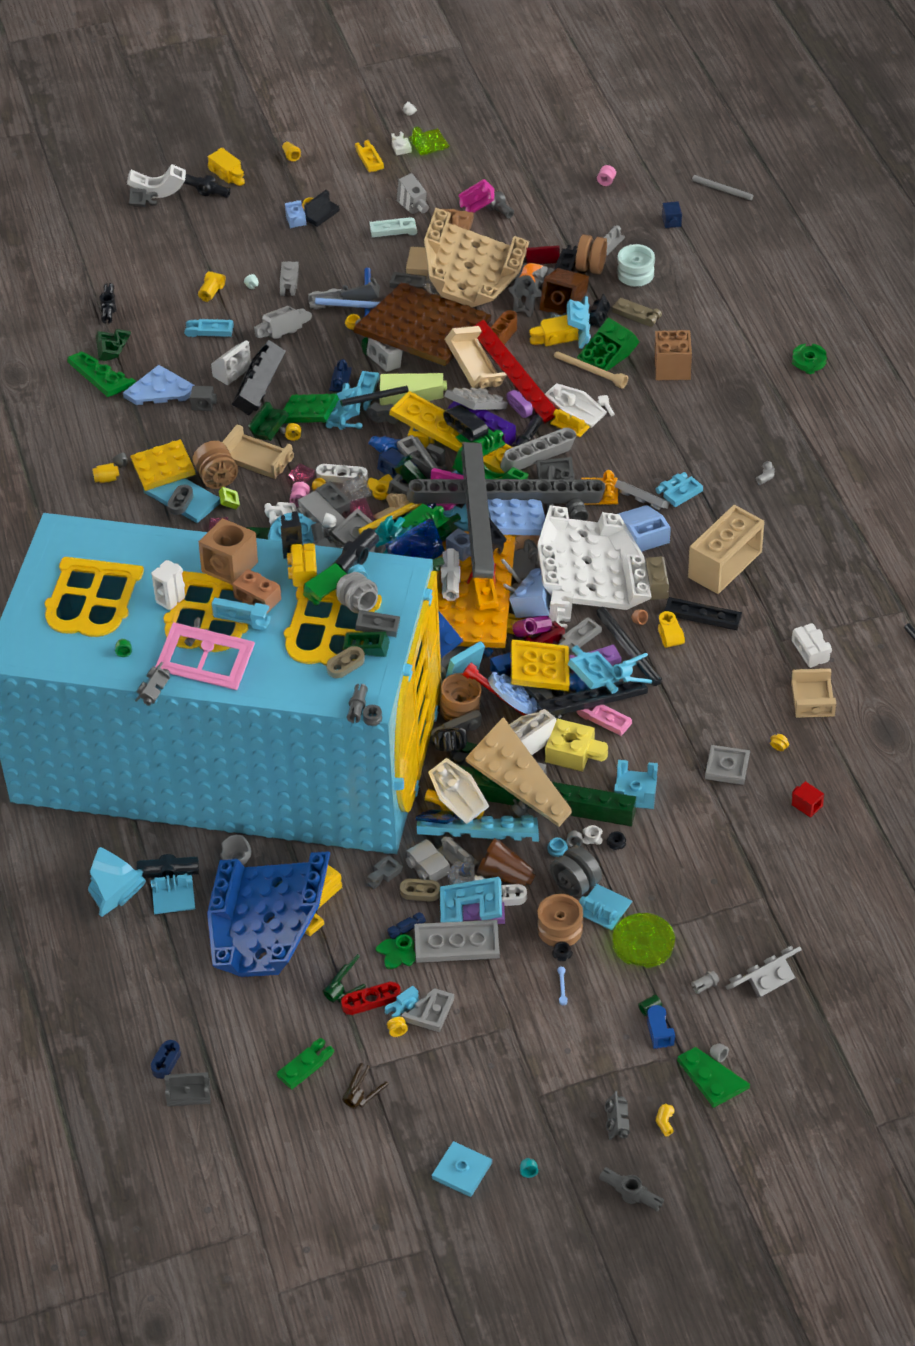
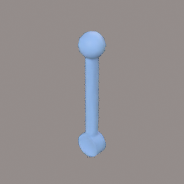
[557,966,567,1005]

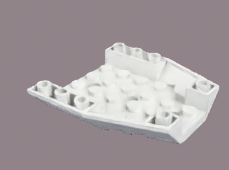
[537,505,652,610]

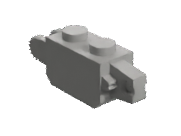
[254,306,312,339]

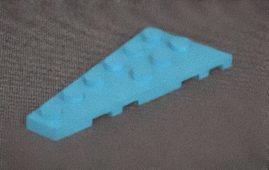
[417,815,539,842]

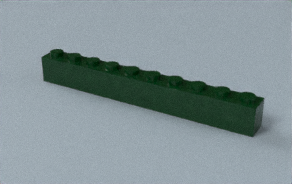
[458,765,636,827]

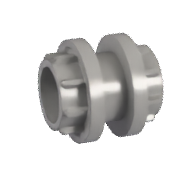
[336,572,378,613]

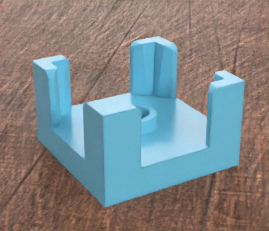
[614,760,658,809]

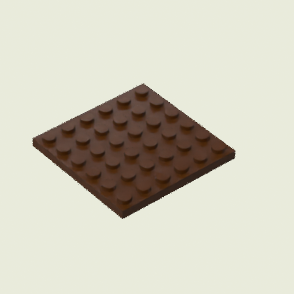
[354,283,492,366]

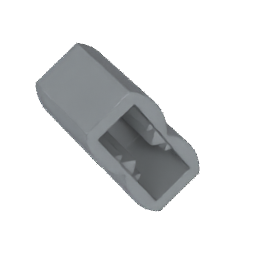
[406,839,450,881]

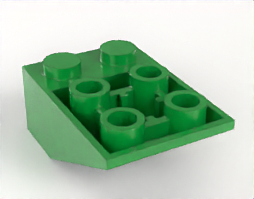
[577,317,640,371]

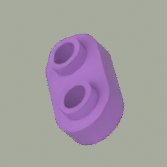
[507,390,533,418]

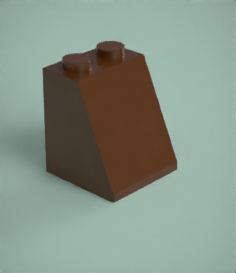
[539,268,589,316]

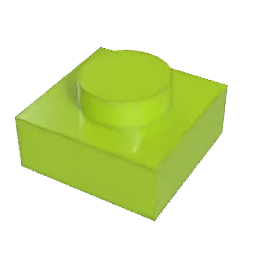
[219,487,240,509]

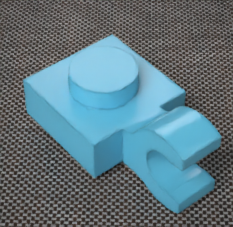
[385,986,419,1018]

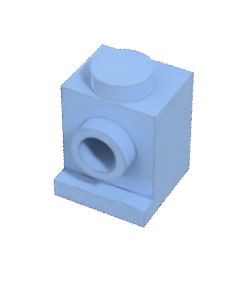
[285,200,306,228]

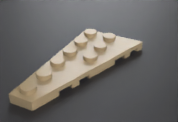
[465,717,572,827]

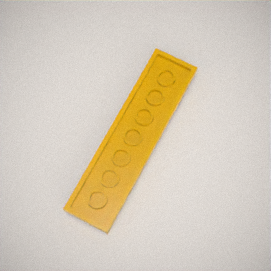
[389,391,513,473]

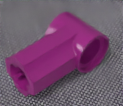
[513,616,552,638]

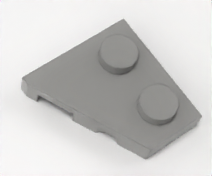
[401,988,454,1032]

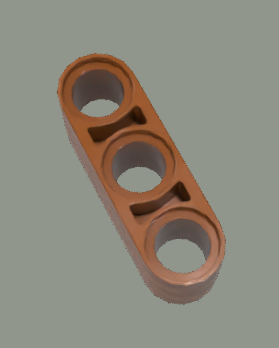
[491,310,517,345]

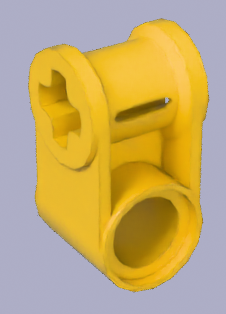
[658,611,685,648]

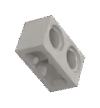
[367,338,402,372]

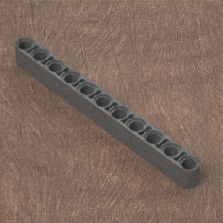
[462,442,494,579]
[407,479,605,504]

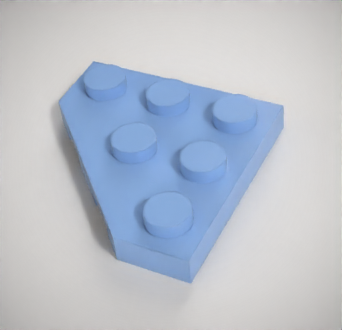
[123,365,195,405]

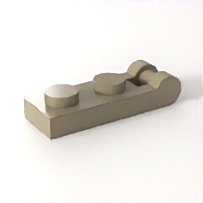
[612,297,662,327]

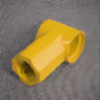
[198,271,226,302]

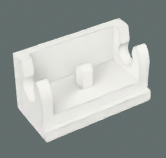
[549,590,573,629]

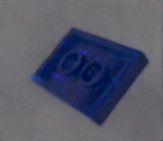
[385,519,445,560]

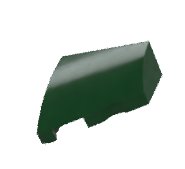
[96,329,131,361]

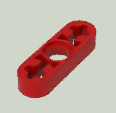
[341,982,401,1015]

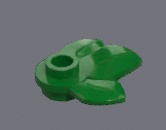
[376,934,416,969]

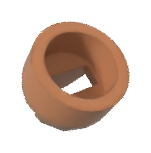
[631,609,648,625]

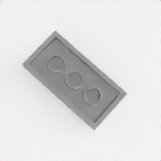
[444,388,508,410]
[415,920,500,963]

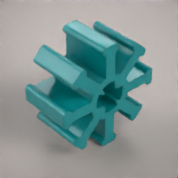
[375,516,415,555]

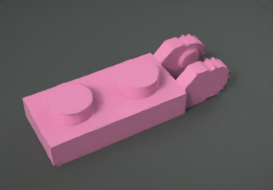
[576,705,632,736]

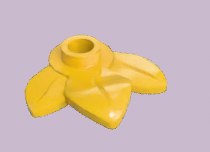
[367,474,393,500]

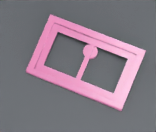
[156,622,255,690]

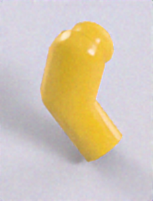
[656,1104,674,1136]

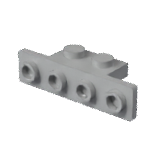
[725,946,802,998]

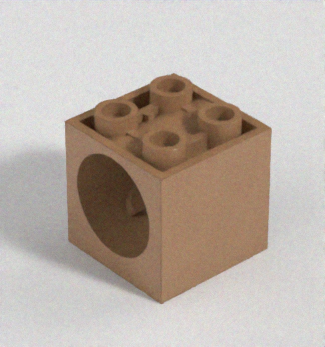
[654,330,692,380]
[198,518,258,585]

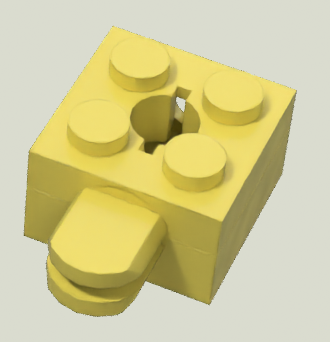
[545,719,608,772]

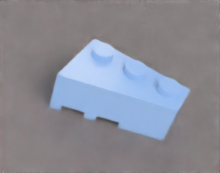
[509,568,552,618]

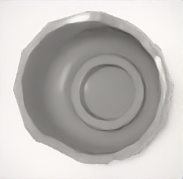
[221,834,251,865]

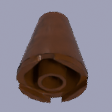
[477,838,536,887]

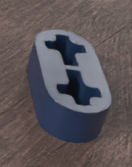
[151,1040,181,1079]

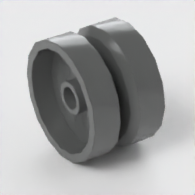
[550,845,602,898]

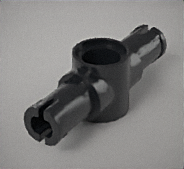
[183,174,231,198]
[99,283,116,324]

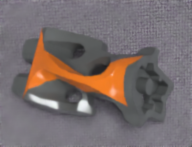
[509,263,555,317]

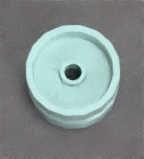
[617,244,655,286]

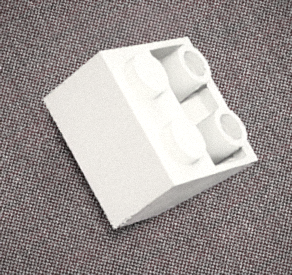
[211,340,251,385]

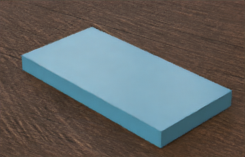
[143,478,221,523]

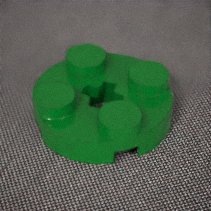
[792,344,827,374]

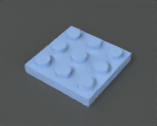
[487,498,545,535]

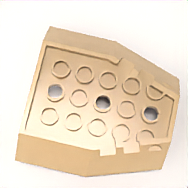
[424,208,529,307]

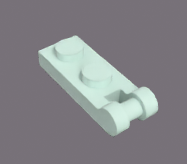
[370,218,417,237]

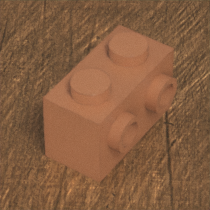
[232,569,281,613]

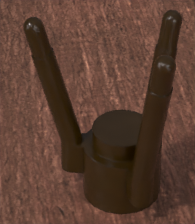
[342,1063,389,1109]

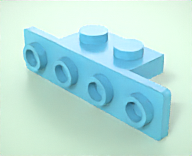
[567,296,591,349]

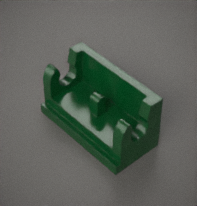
[394,455,431,484]

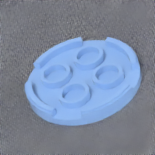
[488,672,538,714]

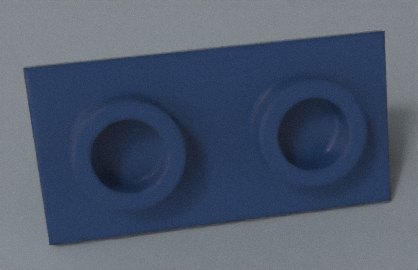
[329,359,352,392]

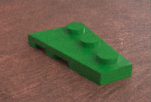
[677,1047,750,1108]

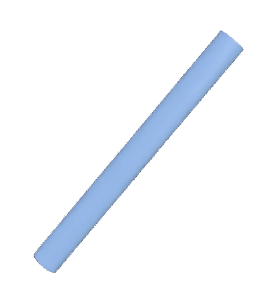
[315,298,380,308]

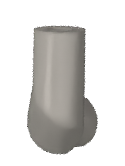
[756,461,775,485]

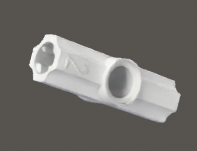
[441,548,460,601]

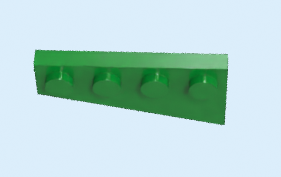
[67,351,136,397]

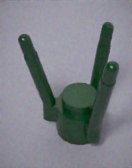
[322,954,366,1003]

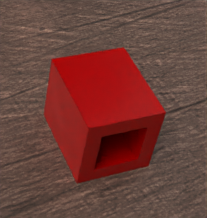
[792,781,824,818]

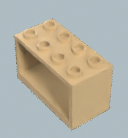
[688,505,764,594]

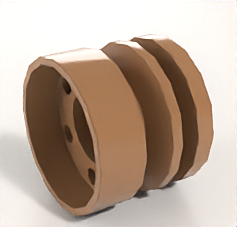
[192,441,238,489]
[439,673,482,721]

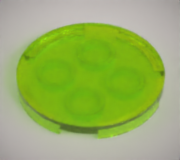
[613,913,675,968]

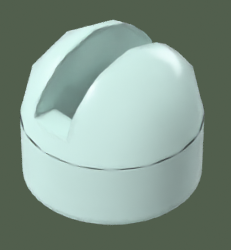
[244,274,259,289]

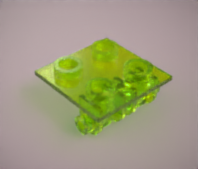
[408,127,450,156]

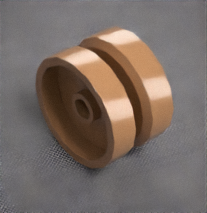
[576,234,607,275]
[538,894,583,947]

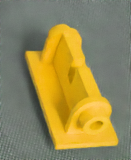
[550,409,590,438]

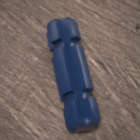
[387,912,426,939]

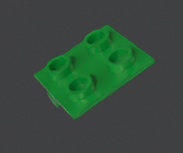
[456,428,506,457]
[402,504,449,539]

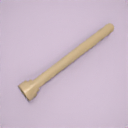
[554,352,628,389]

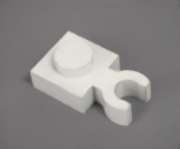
[392,132,412,155]

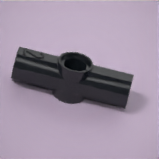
[332,528,379,574]
[137,854,199,879]

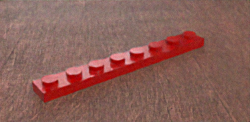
[474,319,556,424]

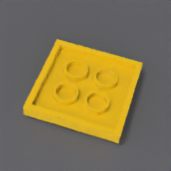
[130,439,196,491]
[511,639,570,691]

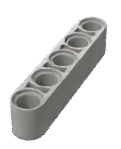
[500,428,576,472]

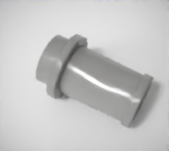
[691,971,719,994]

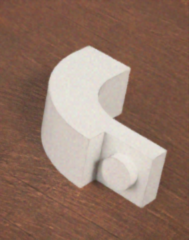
[127,164,186,198]

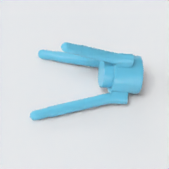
[612,653,652,683]

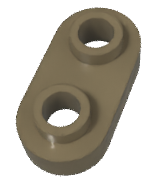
[327,646,365,678]
[400,879,440,901]

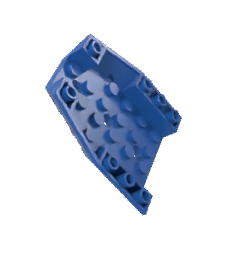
[207,851,330,977]

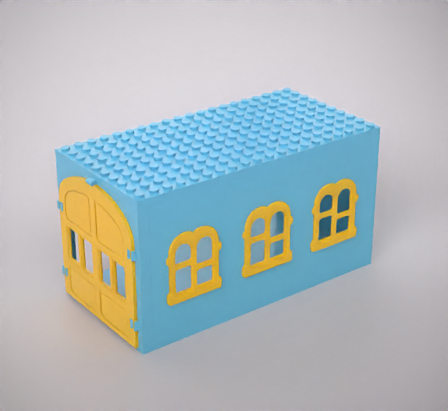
[0,513,442,854]

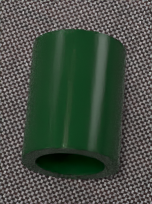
[638,994,662,1016]

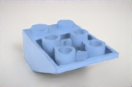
[619,505,670,552]

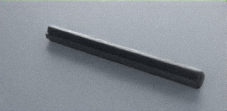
[596,607,662,686]

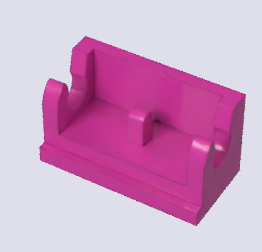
[459,179,494,213]

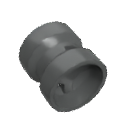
[566,498,589,521]

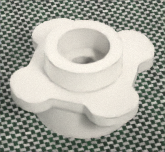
[583,825,603,845]

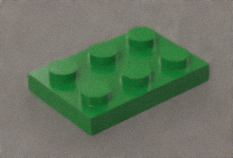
[283,394,339,423]

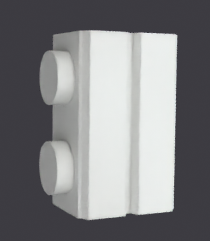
[151,560,185,610]
[792,623,832,668]

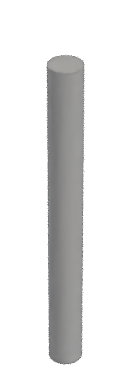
[692,175,753,201]

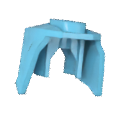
[88,847,146,917]

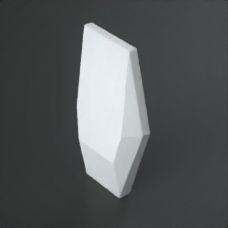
[545,383,607,428]
[428,758,489,824]

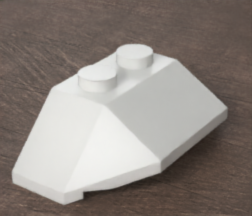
[509,709,557,755]

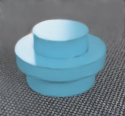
[547,837,568,857]

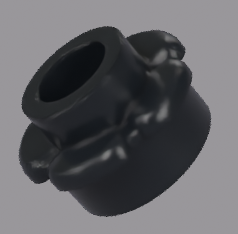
[606,831,626,850]
[552,942,573,961]

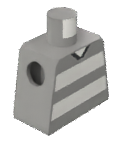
[397,173,429,214]

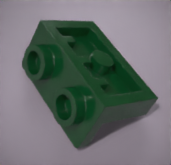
[248,402,289,441]

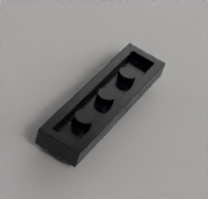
[664,597,742,631]

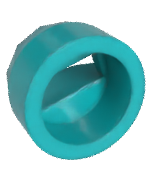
[520,1158,538,1178]

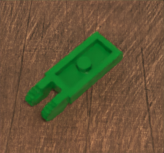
[277,1038,334,1090]

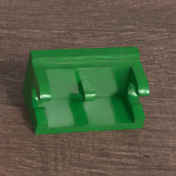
[303,563,346,606]

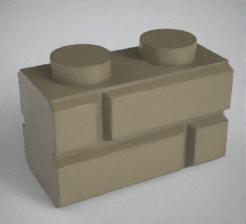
[645,556,669,600]

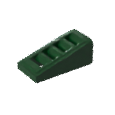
[342,632,390,657]

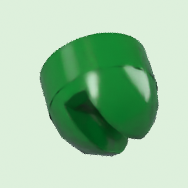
[115,639,132,657]

